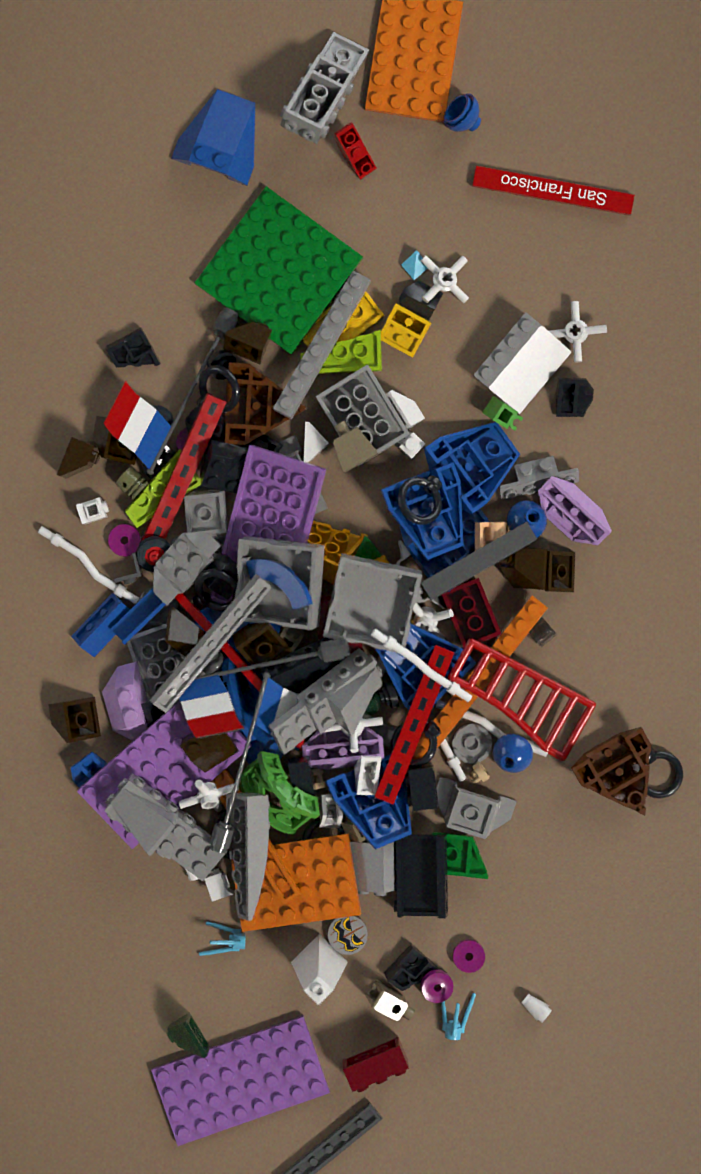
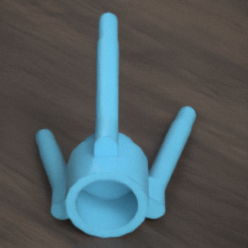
[199,921,246,956]
[441,993,476,1040]

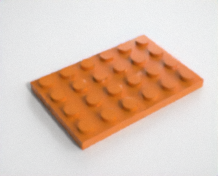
[365,0,463,123]
[231,833,361,932]

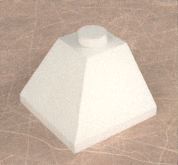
[386,390,425,430]

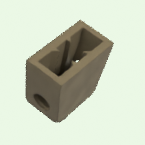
[332,421,378,473]
[366,979,415,1021]

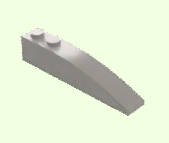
[226,793,270,921]

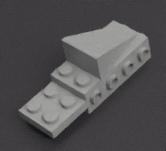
[280,32,369,144]
[269,648,383,755]
[105,773,228,881]

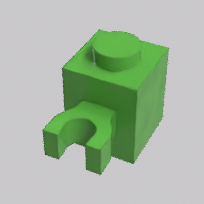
[482,396,523,430]

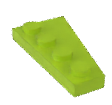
[300,330,382,374]
[125,449,201,528]

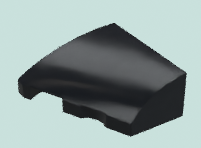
[106,327,161,368]
[384,945,440,991]

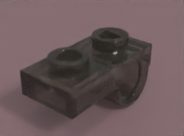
[529,617,557,647]

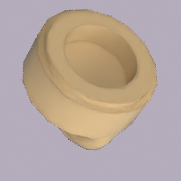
[470,762,490,783]

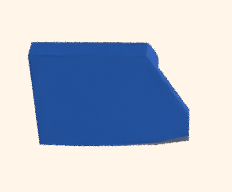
[71,752,107,788]

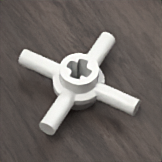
[421,255,469,304]
[549,301,607,363]
[410,603,454,640]
[325,717,383,753]
[179,780,239,812]

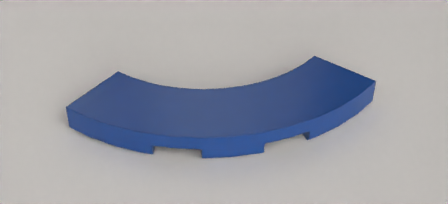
[246,559,313,610]
[222,657,258,741]

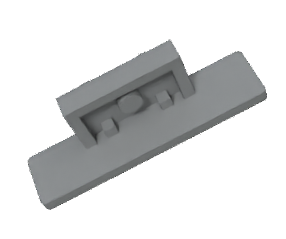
[499,456,579,500]

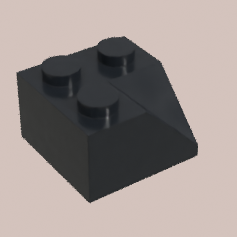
[200,440,248,494]
[405,765,438,811]

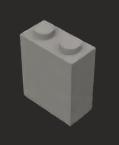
[350,840,394,896]

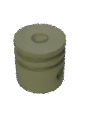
[115,466,149,500]

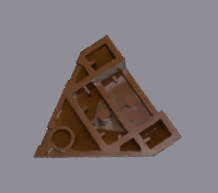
[224,362,307,445]
[571,727,651,816]

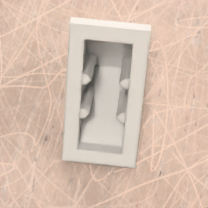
[304,422,329,463]
[354,756,381,795]

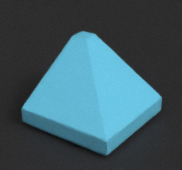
[401,250,428,280]

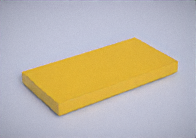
[302,292,385,348]

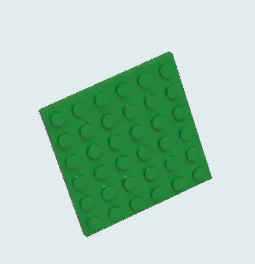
[194,186,363,355]

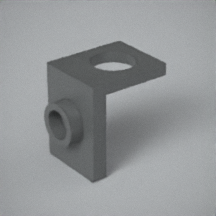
[114,553,143,585]

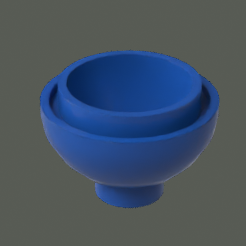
[444,93,481,132]
[507,500,547,538]
[493,734,533,773]

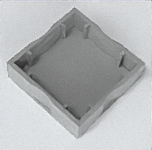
[235,536,325,630]
[323,553,422,653]

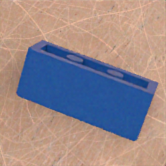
[111,588,166,645]
[71,592,130,657]

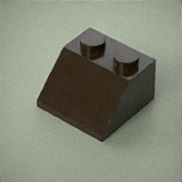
[57,437,100,478]

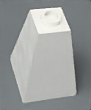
[291,933,348,1005]

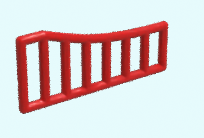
[448,638,596,761]

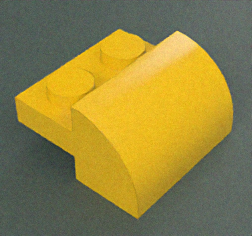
[381,303,432,358]

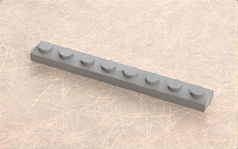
[273,271,371,420]
[150,574,272,713]

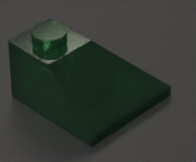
[167,1012,210,1058]

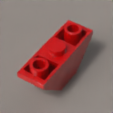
[334,122,377,180]

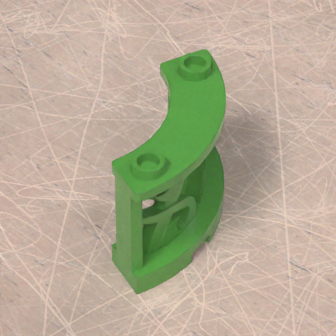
[239,751,320,835]

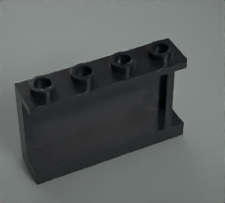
[259,637,344,694]
[394,834,448,918]

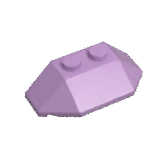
[538,476,612,546]
[102,661,154,741]
[302,727,384,770]

